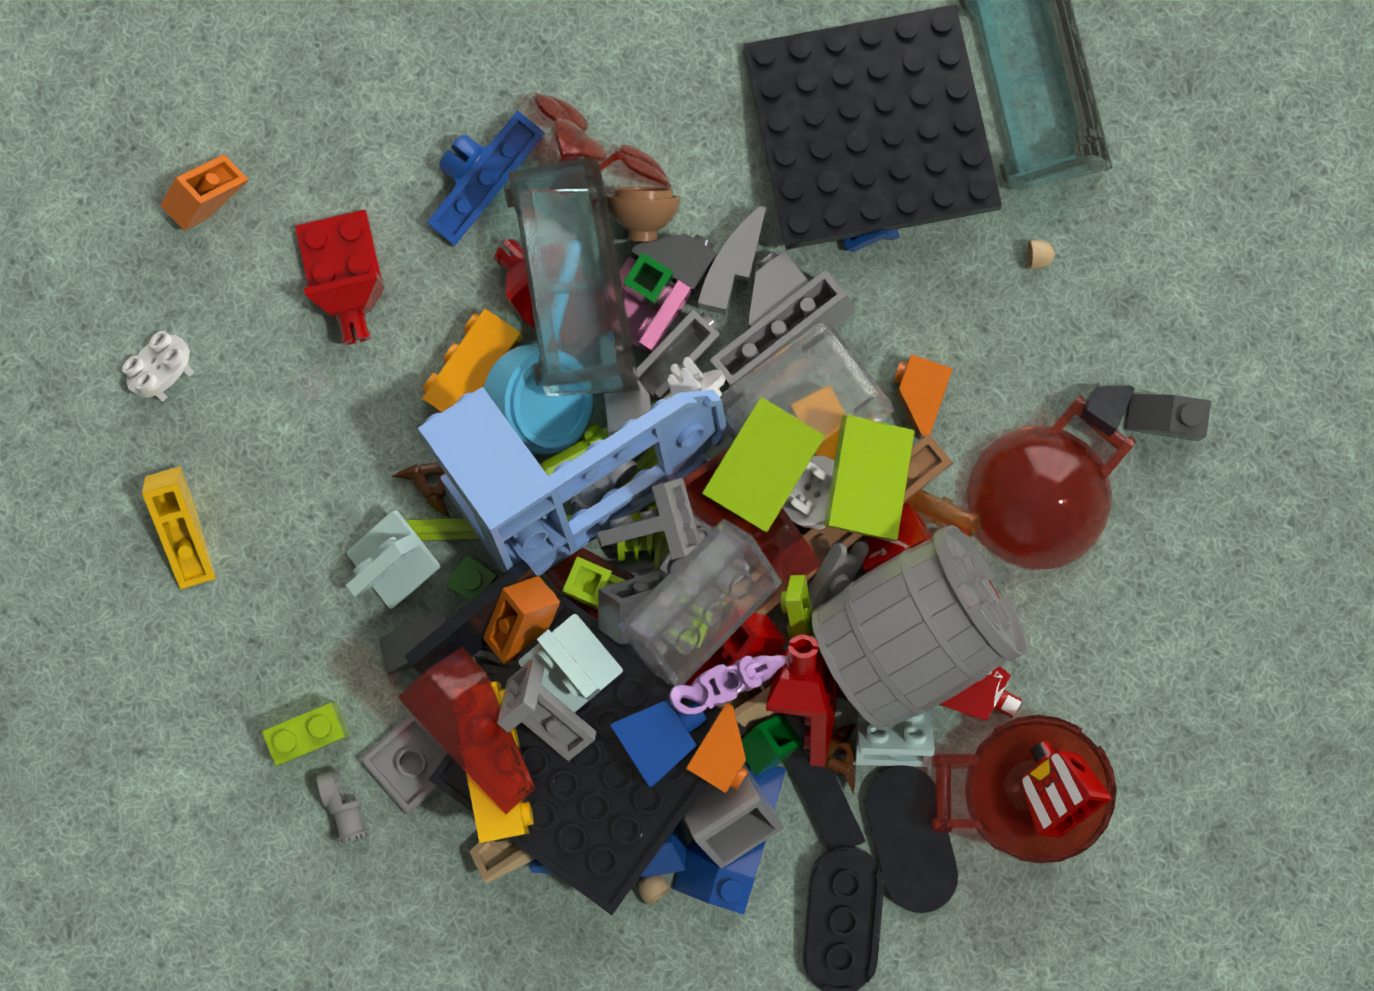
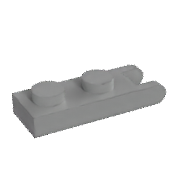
[808,541,869,611]

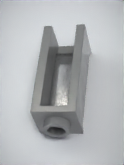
[633,310,720,401]

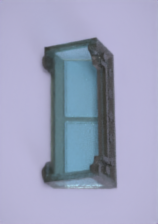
[959,0,1113,190]
[504,156,640,396]

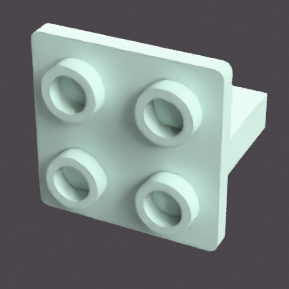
[346,510,440,609]
[519,614,623,713]
[855,709,935,767]

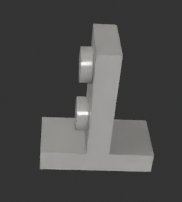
[598,477,703,560]
[497,658,596,761]

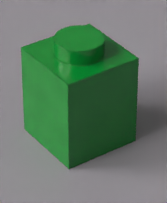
[623,252,674,310]
[741,713,803,776]

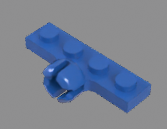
[426,110,546,247]

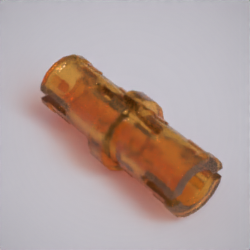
[908,490,981,537]

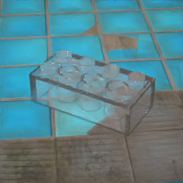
[618,519,783,687]

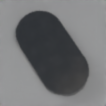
[865,765,958,913]
[802,845,884,991]

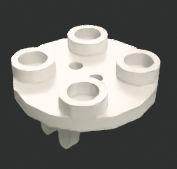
[123,331,195,402]
[664,357,726,399]
[782,456,835,530]

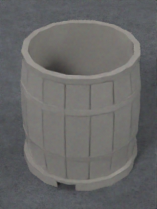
[811,525,1028,731]

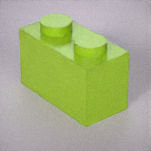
[262,702,351,766]

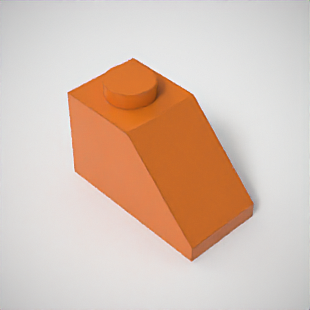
[160,154,249,231]
[893,354,953,439]
[483,576,560,664]
[686,703,748,793]

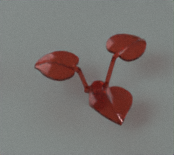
[533,93,672,198]

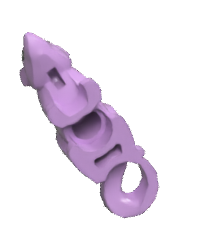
[669,655,788,715]

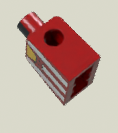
[1021,741,1112,838]

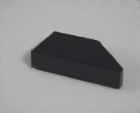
[1080,385,1135,437]

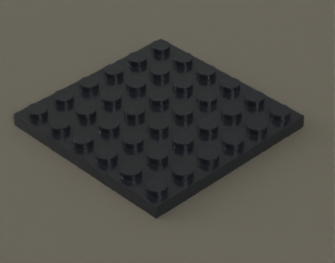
[744,5,1002,250]
[428,595,747,915]

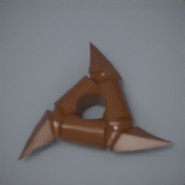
[392,462,451,518]
[800,723,856,793]

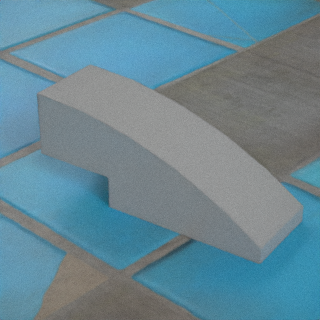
[698,206,766,315]

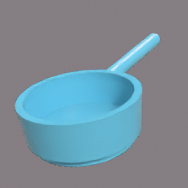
[484,241,593,455]

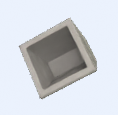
[684,763,784,869]

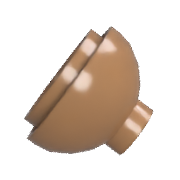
[607,187,680,242]

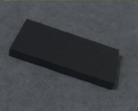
[405,559,537,688]

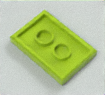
[702,397,826,533]
[824,414,915,541]

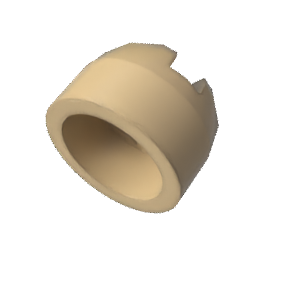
[1027,240,1055,269]
[639,875,671,906]

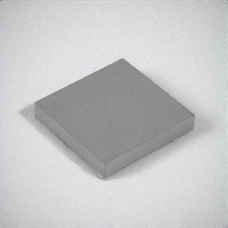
[359,710,445,815]

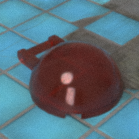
[966,394,1137,570]
[932,715,1117,865]

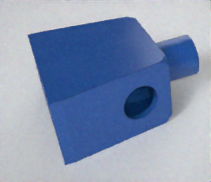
[610,700,708,787]

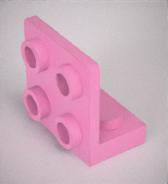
[605,257,691,355]

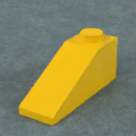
[142,466,216,590]

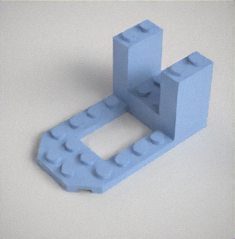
[418,387,728,576]

